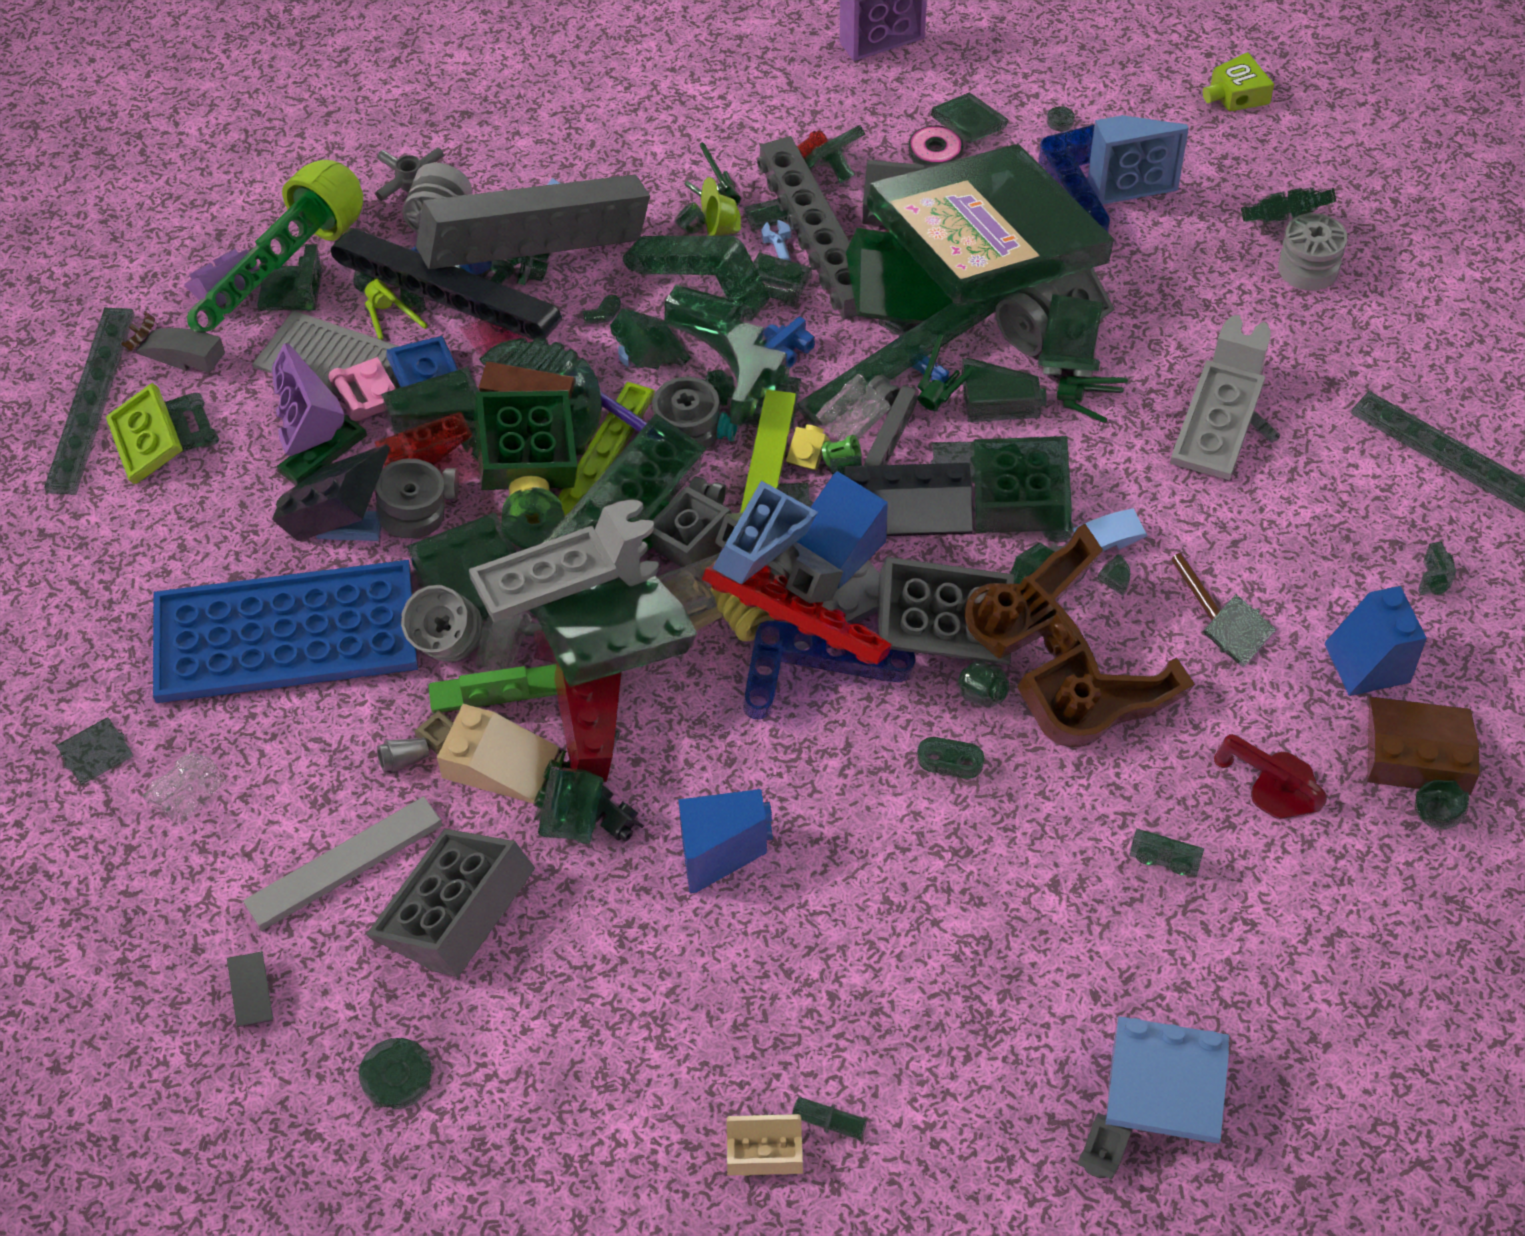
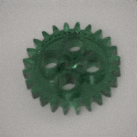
[1241,187,1337,222]

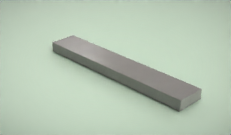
[243,796,442,931]

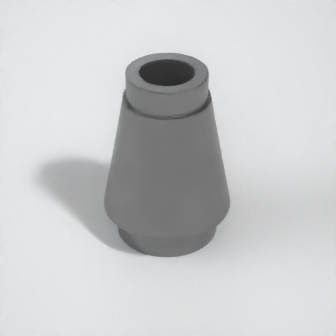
[377,737,429,773]

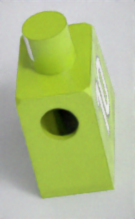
[1202,52,1274,111]

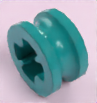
[717,412,739,441]

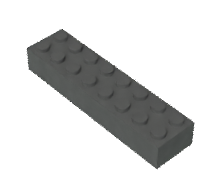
[416,174,650,269]

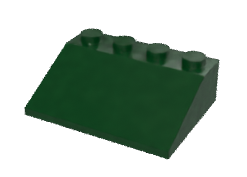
[846,228,970,331]

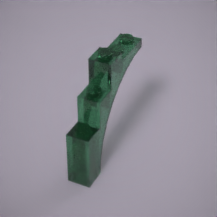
[664,285,790,426]

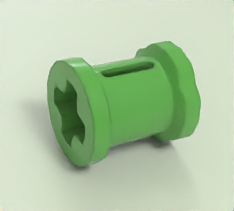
[822,435,862,468]

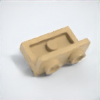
[726,1114,803,1176]

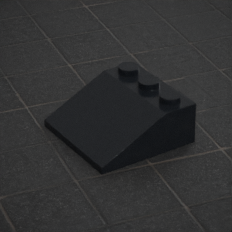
[272,444,391,541]

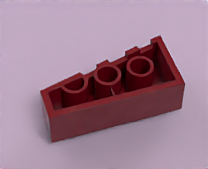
[554,651,624,784]

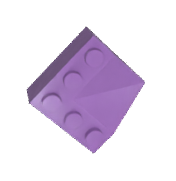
[840,0,927,61]

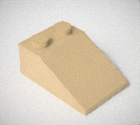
[437,704,560,803]

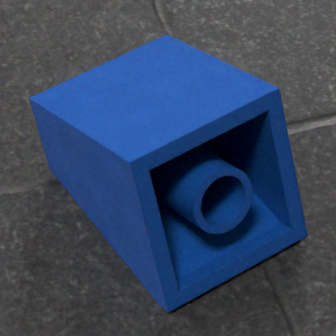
[797,471,888,589]
[1324,586,1427,696]
[678,789,773,893]

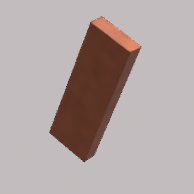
[478,362,575,399]

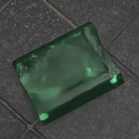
[537,767,603,844]

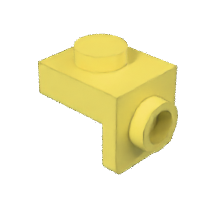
[786,424,830,471]

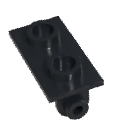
[575,780,644,842]

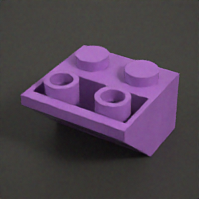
[184,249,265,306]

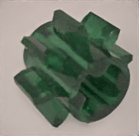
[702,370,736,406]

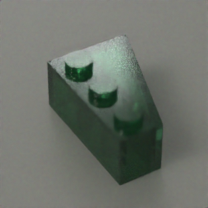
[381,367,479,438]

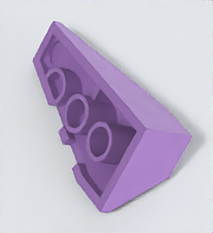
[272,343,345,456]

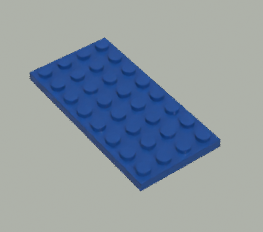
[153,560,418,703]

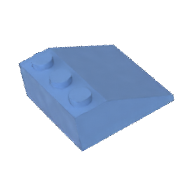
[1087,115,1189,205]
[1106,1016,1229,1144]

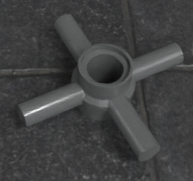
[375,147,444,201]

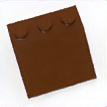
[1367,696,1480,796]

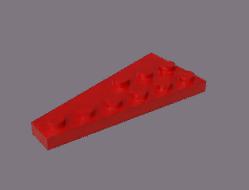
[702,563,892,664]

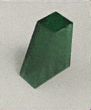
[961,358,1047,422]

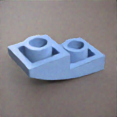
[1073,508,1147,552]

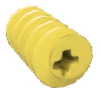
[710,587,774,641]

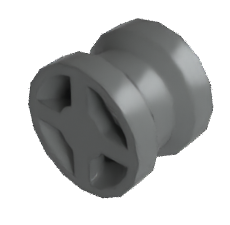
[864,375,900,413]

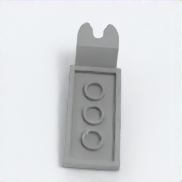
[1170,315,1271,481]
[469,500,659,623]

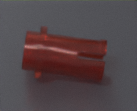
[797,130,828,161]

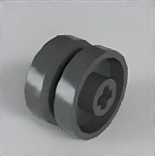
[995,278,1072,356]
[652,376,720,452]
[375,459,445,539]

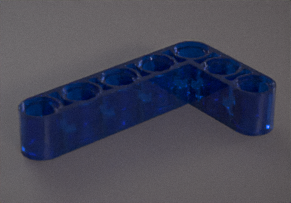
[1038,124,1110,248]
[743,620,916,720]

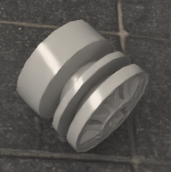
[402,162,473,234]
[1278,213,1347,291]
[401,585,483,662]

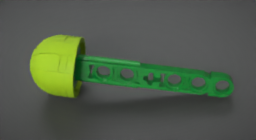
[187,160,363,332]

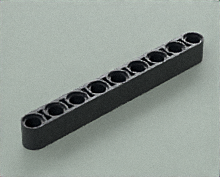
[330,228,562,342]

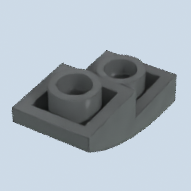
[227,951,274,1028]

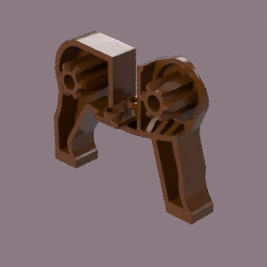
[965,524,1195,747]

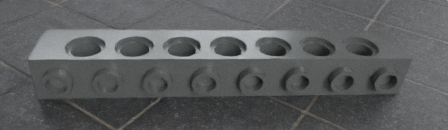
[757,136,857,320]

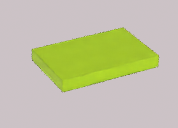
[106,383,183,484]

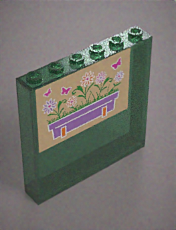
[867,143,1114,307]

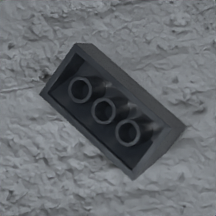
[844,463,973,536]

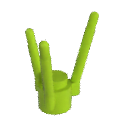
[365,279,428,340]

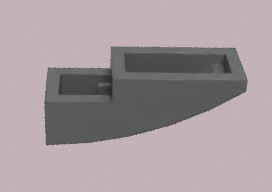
[136,328,225,373]

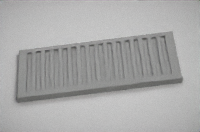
[252,311,405,415]

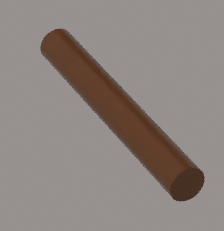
[1171,553,1230,632]

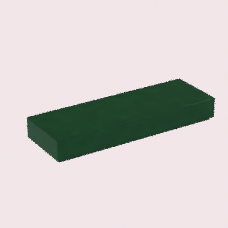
[277,415,367,486]

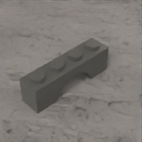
[715,513,844,603]

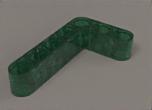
[623,236,770,321]

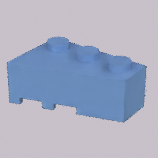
[712,481,818,584]

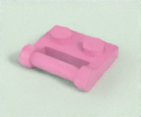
[328,357,401,421]

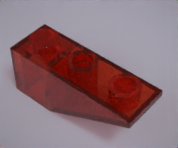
[374,412,472,468]

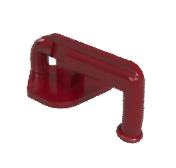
[1214,734,1327,819]

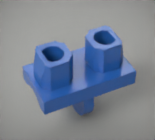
[762,316,815,371]

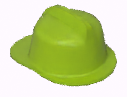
[701,177,741,242]

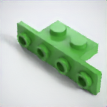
[428,664,557,713]

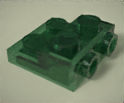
[610,308,691,370]

